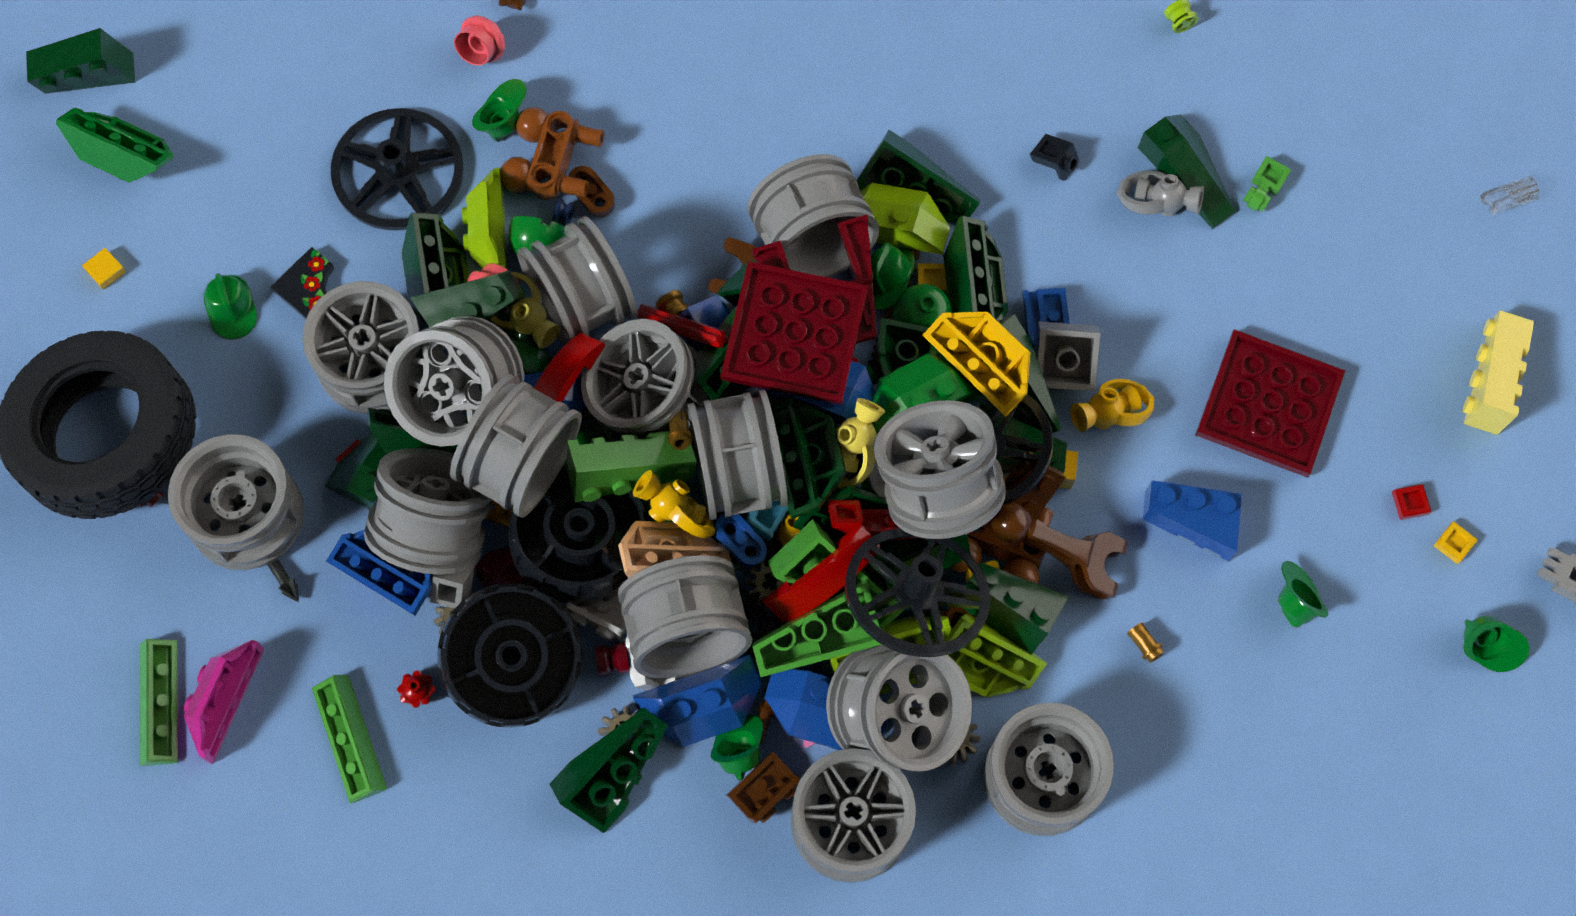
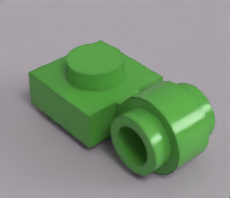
[1243,156,1291,212]

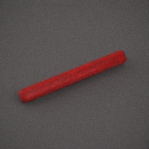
[637,304,728,348]

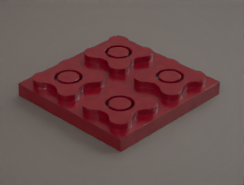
[720,261,868,405]
[1195,329,1346,478]

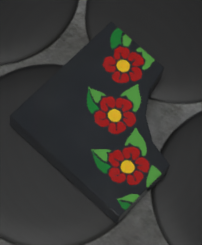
[271,247,334,319]

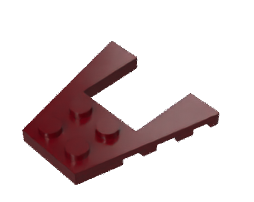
[752,214,877,344]

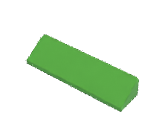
[140,639,178,766]
[312,675,387,803]

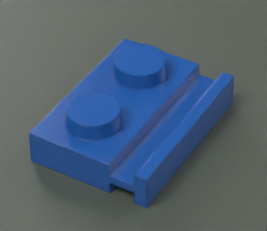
[1022,288,1070,347]

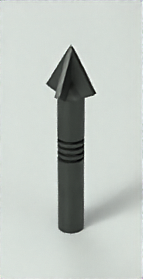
[267,559,299,602]

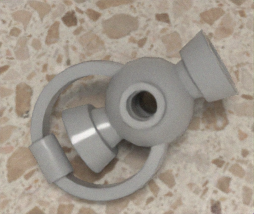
[1116,171,1204,216]

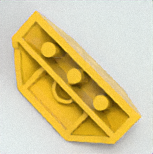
[923,312,1031,416]

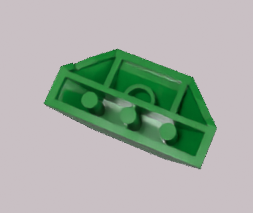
[56,108,173,183]
[872,353,983,434]

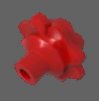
[397,670,436,708]

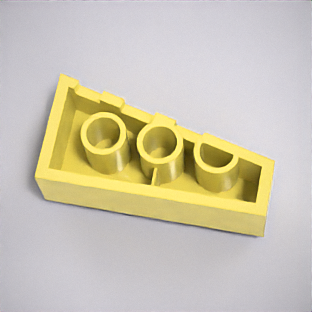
[1462,310,1534,435]

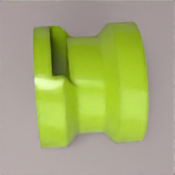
[1164,0,1199,33]

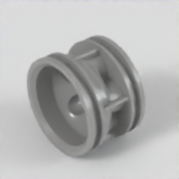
[826,645,972,772]

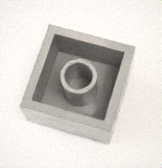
[1036,322,1101,391]

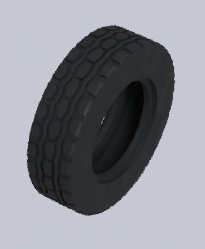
[0,330,197,519]

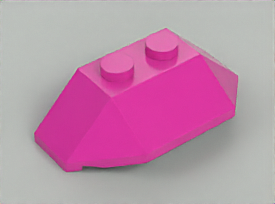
[184,640,264,764]

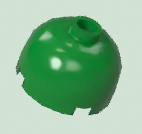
[508,216,565,255]
[892,283,952,327]

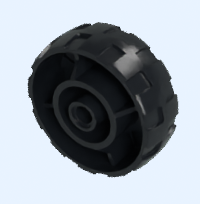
[508,465,649,607]
[437,583,583,728]

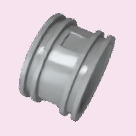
[384,316,524,447]
[364,448,493,575]

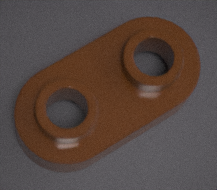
[568,166,615,217]

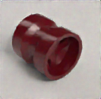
[595,642,630,677]

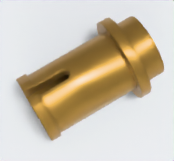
[667,410,692,450]
[1127,622,1165,663]

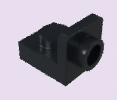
[1030,134,1079,181]

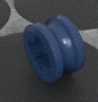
[552,199,575,226]

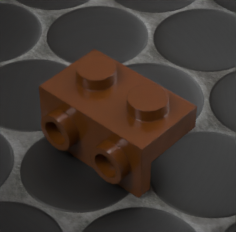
[1005,451,1066,519]
[726,751,801,823]

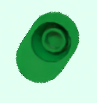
[472,79,527,142]
[870,242,915,310]
[203,273,257,340]
[1278,561,1329,628]
[1463,616,1530,672]
[710,715,763,780]

